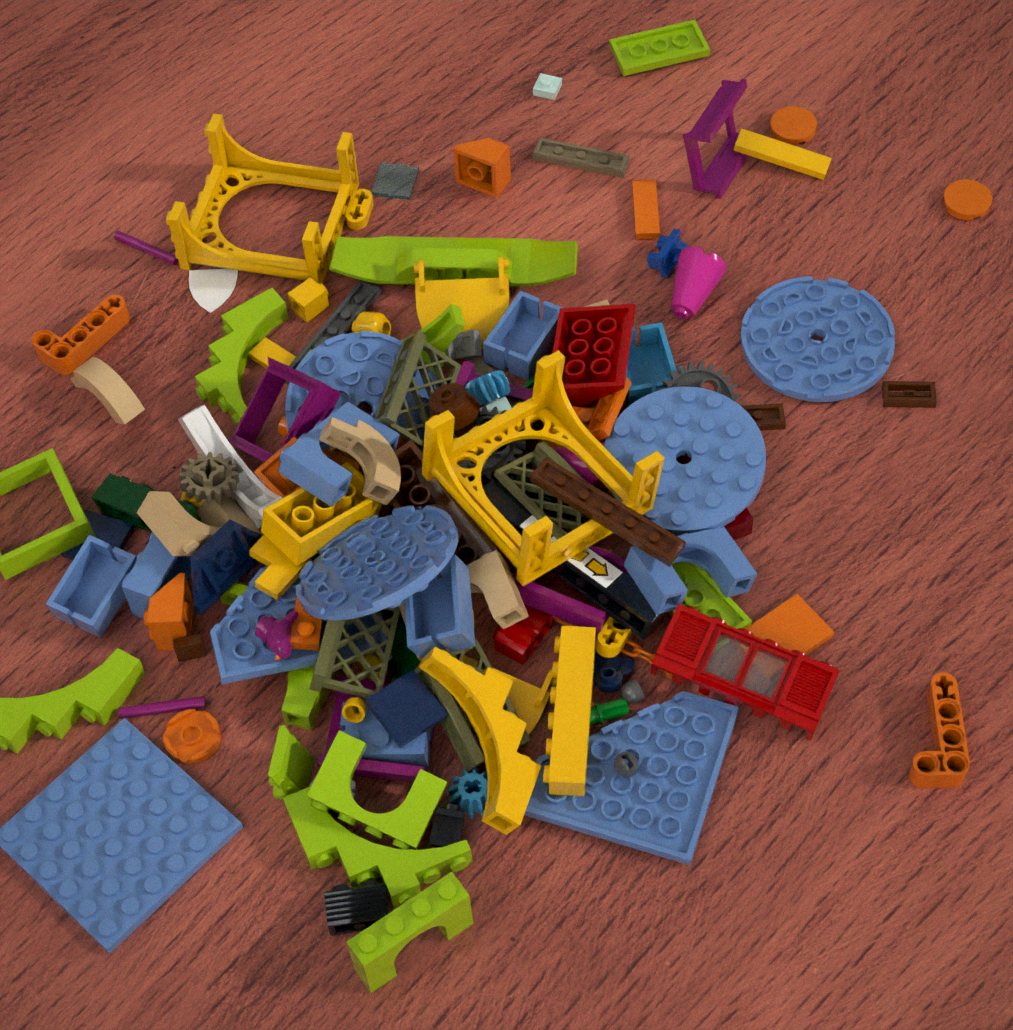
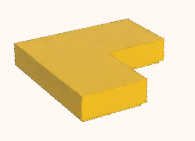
[249,535,311,601]

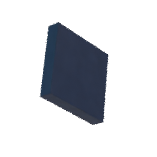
[61,510,134,561]
[365,670,448,748]

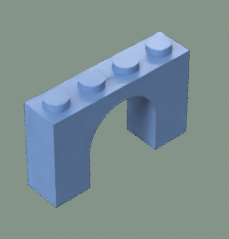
[279,402,400,507]
[624,526,757,614]

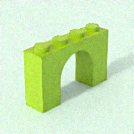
[307,730,447,850]
[347,872,473,993]

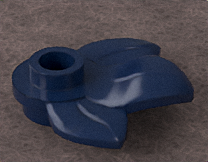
[593,651,634,693]

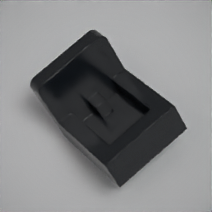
[429,803,465,847]

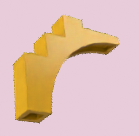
[419,647,541,835]

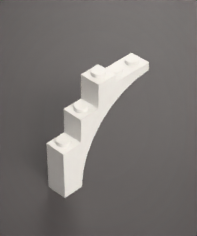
[178,405,283,528]

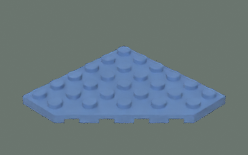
[210,553,387,684]
[524,691,739,865]

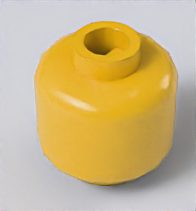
[352,311,391,336]

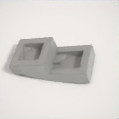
[444,330,482,360]

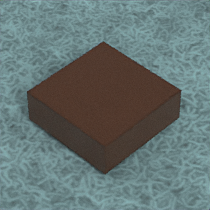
[173,634,206,662]

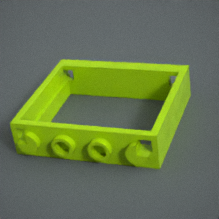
[0,448,95,580]

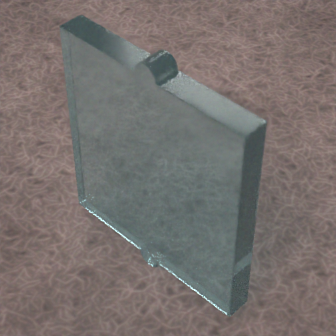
[372,162,419,200]

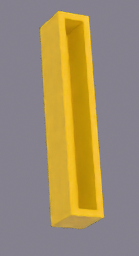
[543,626,596,796]

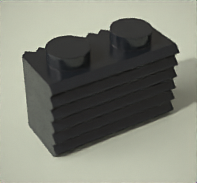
[324,880,390,936]

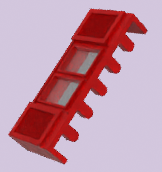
[650,604,840,741]

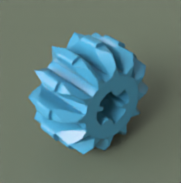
[465,370,511,406]
[448,767,488,819]

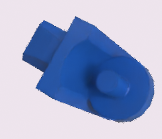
[647,229,689,278]

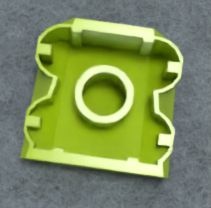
[268,724,318,800]

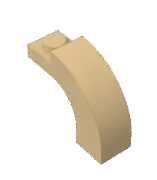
[70,357,145,424]
[319,417,401,505]

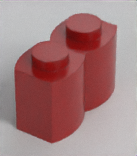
[493,604,553,665]

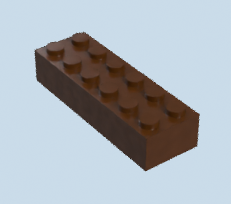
[389,439,505,598]

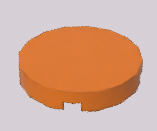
[770,106,817,145]
[942,179,993,221]
[163,709,221,764]

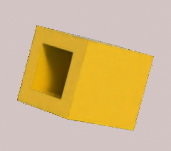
[288,277,329,323]

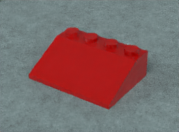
[553,304,636,407]

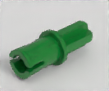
[590,699,629,725]

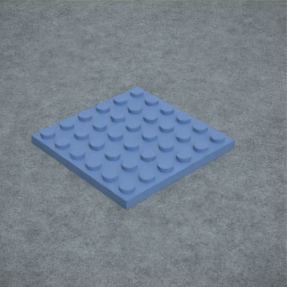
[0,718,243,954]

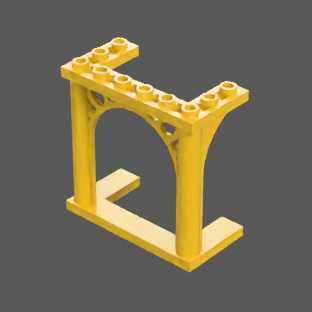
[166,113,359,284]
[422,350,665,586]

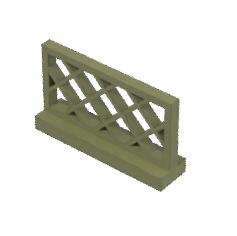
[374,330,461,451]
[494,440,591,539]
[309,606,400,699]
[414,640,531,773]

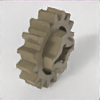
[179,452,239,504]

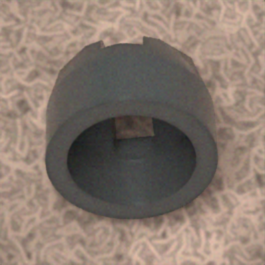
[620,679,645,704]
[614,751,638,778]

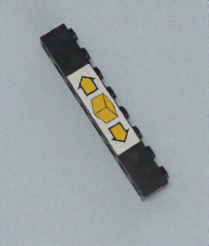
[483,479,666,640]

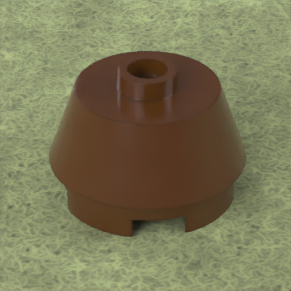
[429,383,481,436]

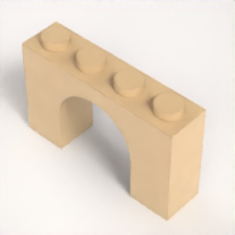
[137,491,264,556]
[399,550,529,661]

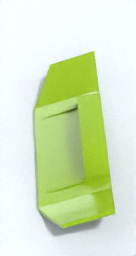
[329,236,578,288]

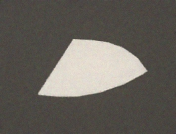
[189,269,238,313]

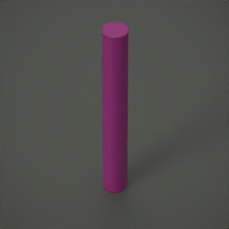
[114,231,179,265]
[119,696,206,719]

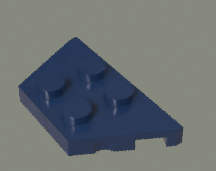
[190,520,263,615]

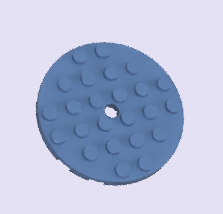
[740,276,895,402]
[285,331,440,454]
[604,386,766,535]
[296,505,459,620]

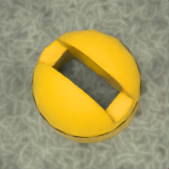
[342,697,367,723]

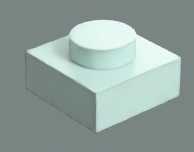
[533,73,562,100]

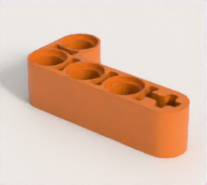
[32,295,130,375]
[909,672,970,788]

